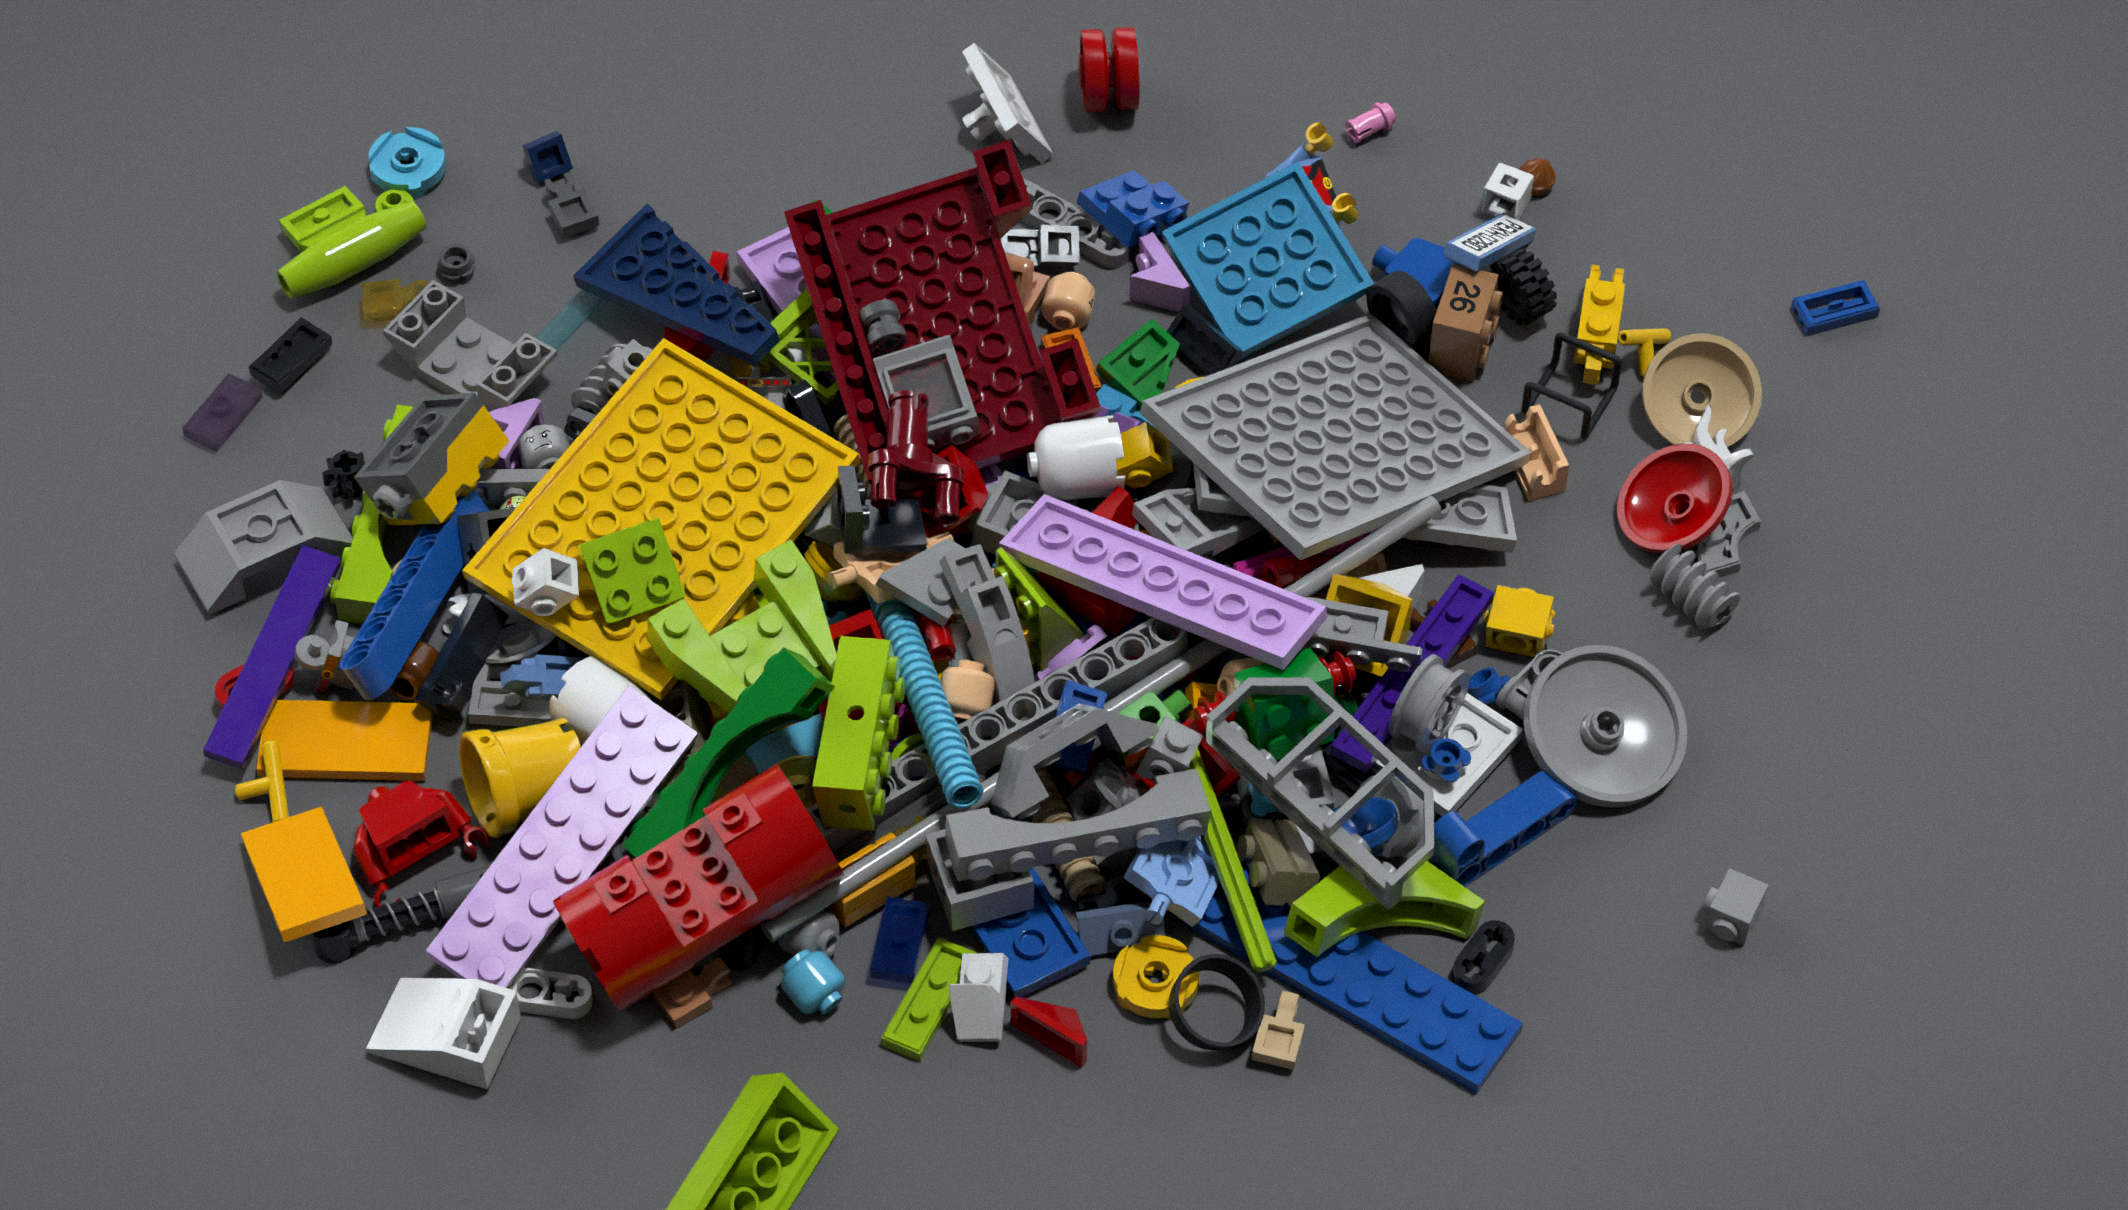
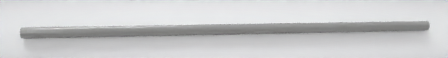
[761,496,1441,942]

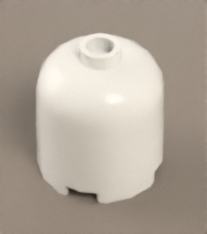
[1027,415,1125,500]
[549,656,652,744]

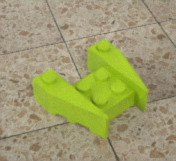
[647,539,837,714]

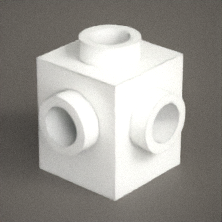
[512,548,579,617]

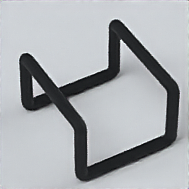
[1521,332,1622,439]

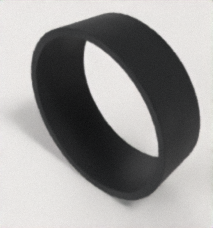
[1169,954,1265,1050]

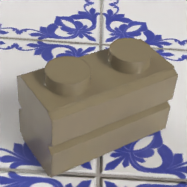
[1237,818,1320,906]

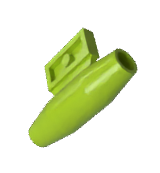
[276,186,427,299]

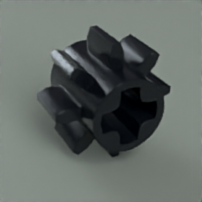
[322,450,365,501]

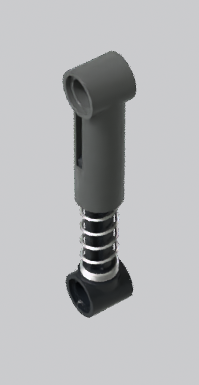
[311,865,491,963]

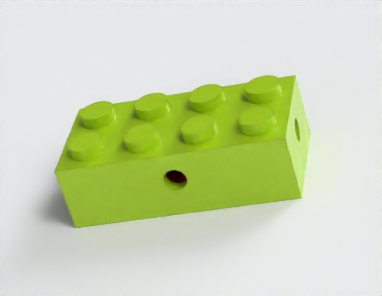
[812,636,905,831]

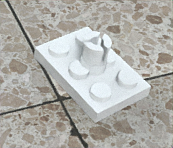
[962,43,1054,163]

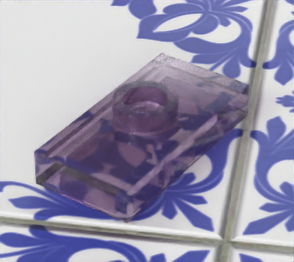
[182,373,263,452]

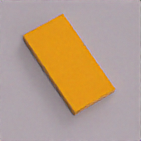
[256,700,433,781]
[240,806,367,942]

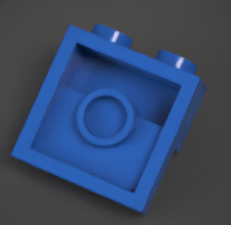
[1076,170,1189,248]

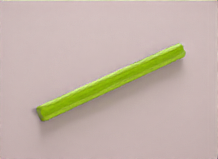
[1186,747,1276,973]

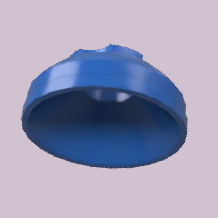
[1332,797,1399,856]

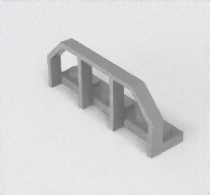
[1206,677,1434,911]

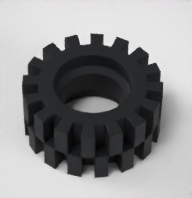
[1489,249,1557,326]

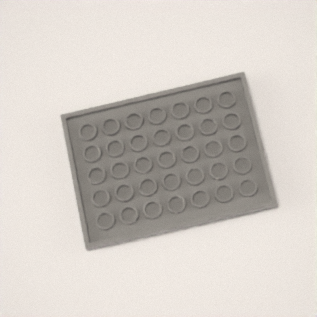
[1140,314,1532,560]

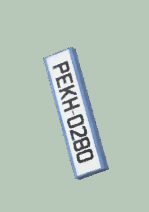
[1442,213,1537,271]

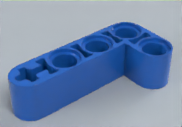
[1427,770,1578,887]

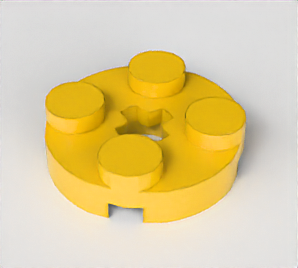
[1113,935,1200,1019]

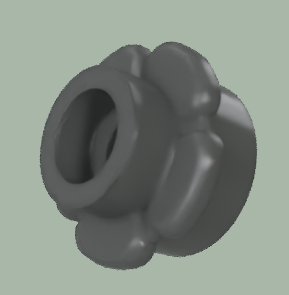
[437,244,475,280]

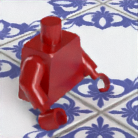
[353,780,489,908]

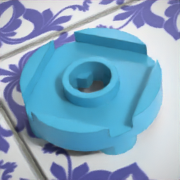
[369,127,446,199]

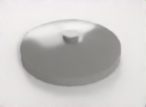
[1524,645,1687,808]

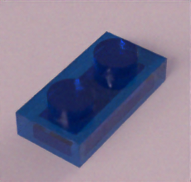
[870,897,929,984]

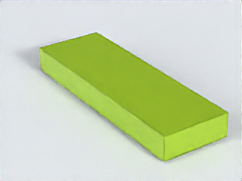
[881,937,977,1062]

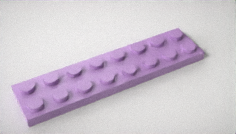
[999,494,1327,670]
[426,685,698,988]

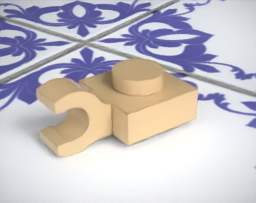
[1252,990,1305,1070]

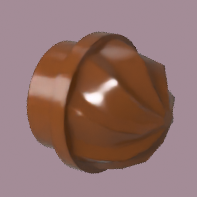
[1519,156,1556,197]

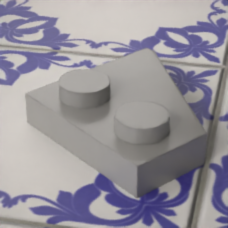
[875,538,965,627]

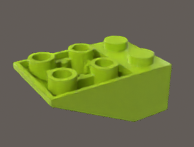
[994,548,1083,673]

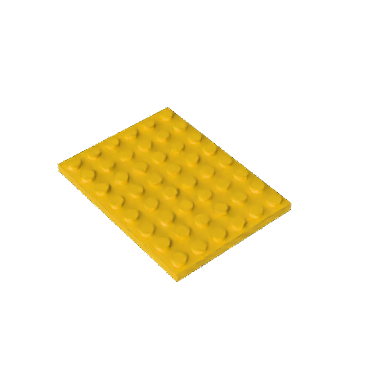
[462,338,860,701]

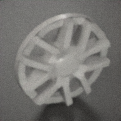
[1092,757,1150,809]

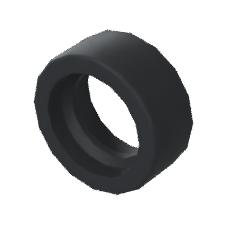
[1366,270,1436,348]

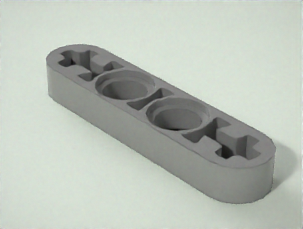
[1021,179,1130,268]

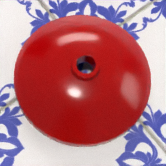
[1617,444,1733,554]

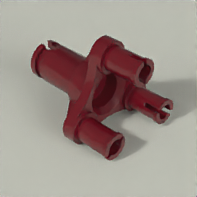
[868,390,964,524]

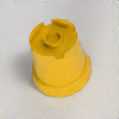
[459,718,581,838]

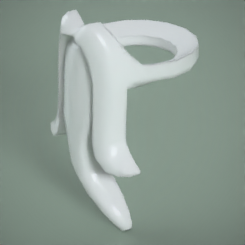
[1684,405,1754,489]

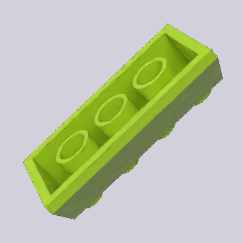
[666,1072,839,1210]

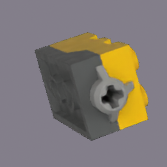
[354,393,509,525]

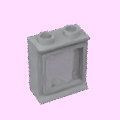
[873,335,981,452]

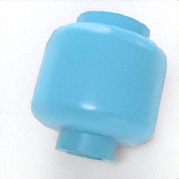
[781,949,845,1015]

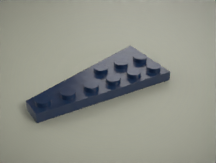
[573,203,780,366]

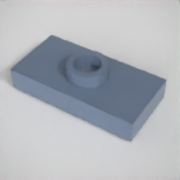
[1076,901,1165,956]

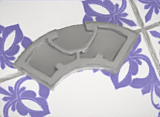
[1695,491,1761,578]

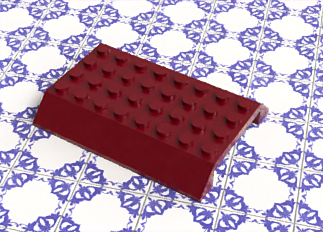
[784,140,1102,484]

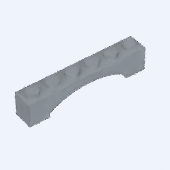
[945,769,1210,882]

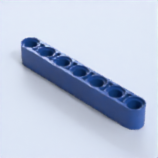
[339,489,490,700]

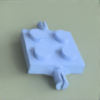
[1124,835,1220,927]

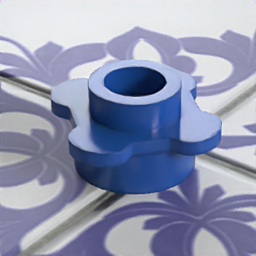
[1468,667,1510,705]
[1421,739,1471,783]

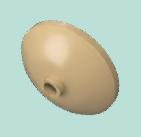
[1642,333,1762,447]

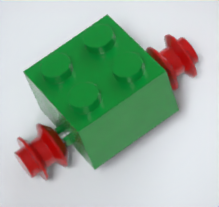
[1193,648,1356,760]

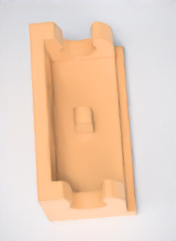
[1504,404,1569,501]

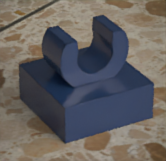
[522,131,573,183]

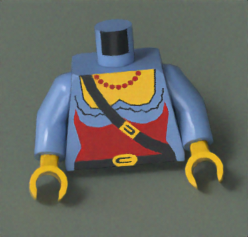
[1264,122,1358,228]

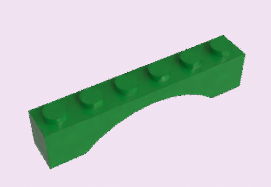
[623,647,835,858]

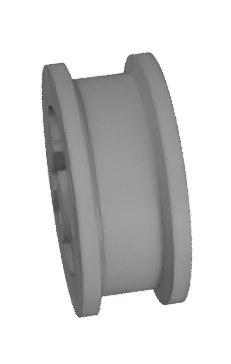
[1389,654,1470,754]

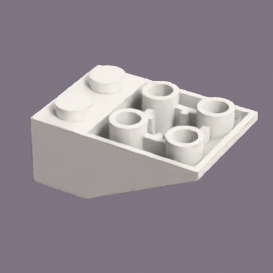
[366,978,521,1089]

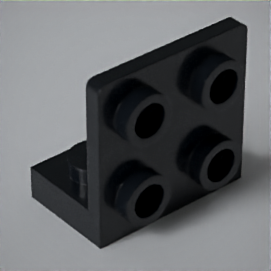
[837,466,927,555]

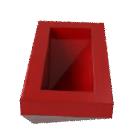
[1011,996,1087,1067]

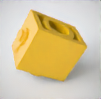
[1484,585,1556,657]

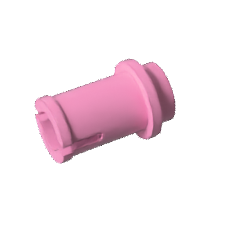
[1345,102,1396,143]

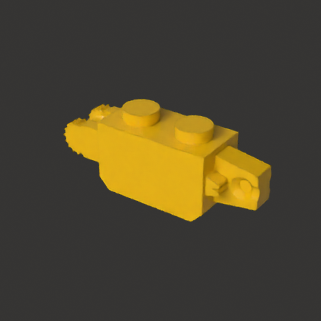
[1574,264,1625,385]

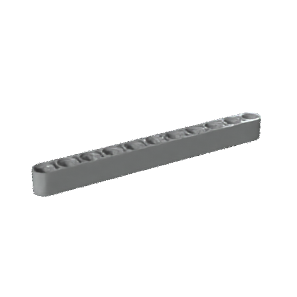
[807,617,1189,853]

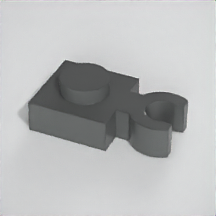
[545,172,599,238]

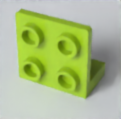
[576,518,685,623]

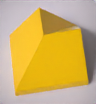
[1326,574,1413,677]

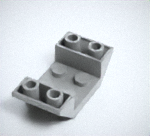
[383,280,558,411]
[174,480,353,615]
[991,703,1160,819]

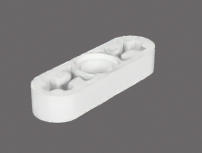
[510,967,593,1019]

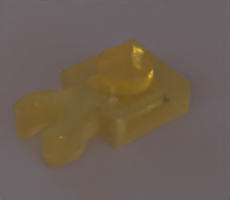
[361,279,429,323]

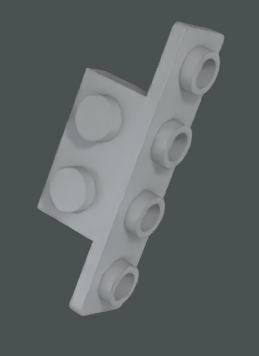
[1302,597,1423,672]

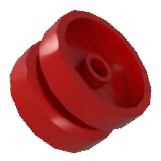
[1078,27,1140,113]

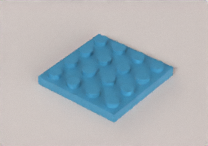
[1162,162,1374,360]

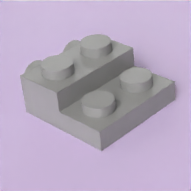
[967,470,1079,555]

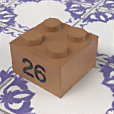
[1428,264,1503,383]

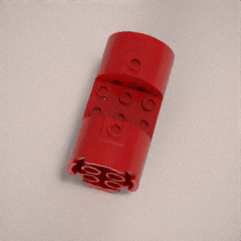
[553,764,844,1012]

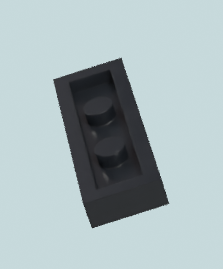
[414,593,509,722]

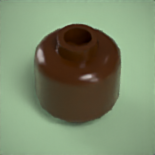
[389,641,440,702]

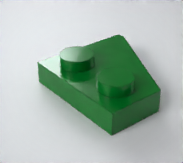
[1095,319,1180,411]

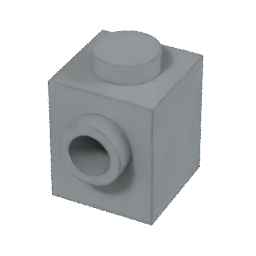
[1135,716,1203,783]
[1702,868,1769,946]

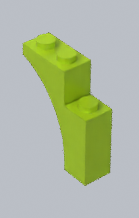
[1284,861,1485,957]

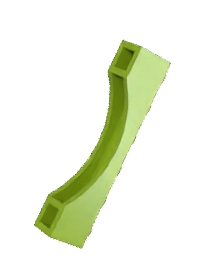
[330,404,413,624]

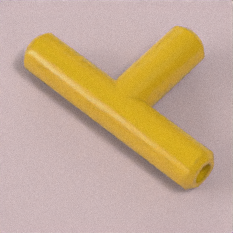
[1618,328,1671,377]
[235,741,289,822]

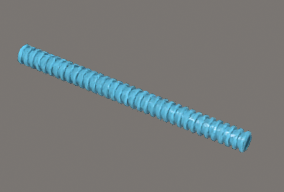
[865,496,983,809]

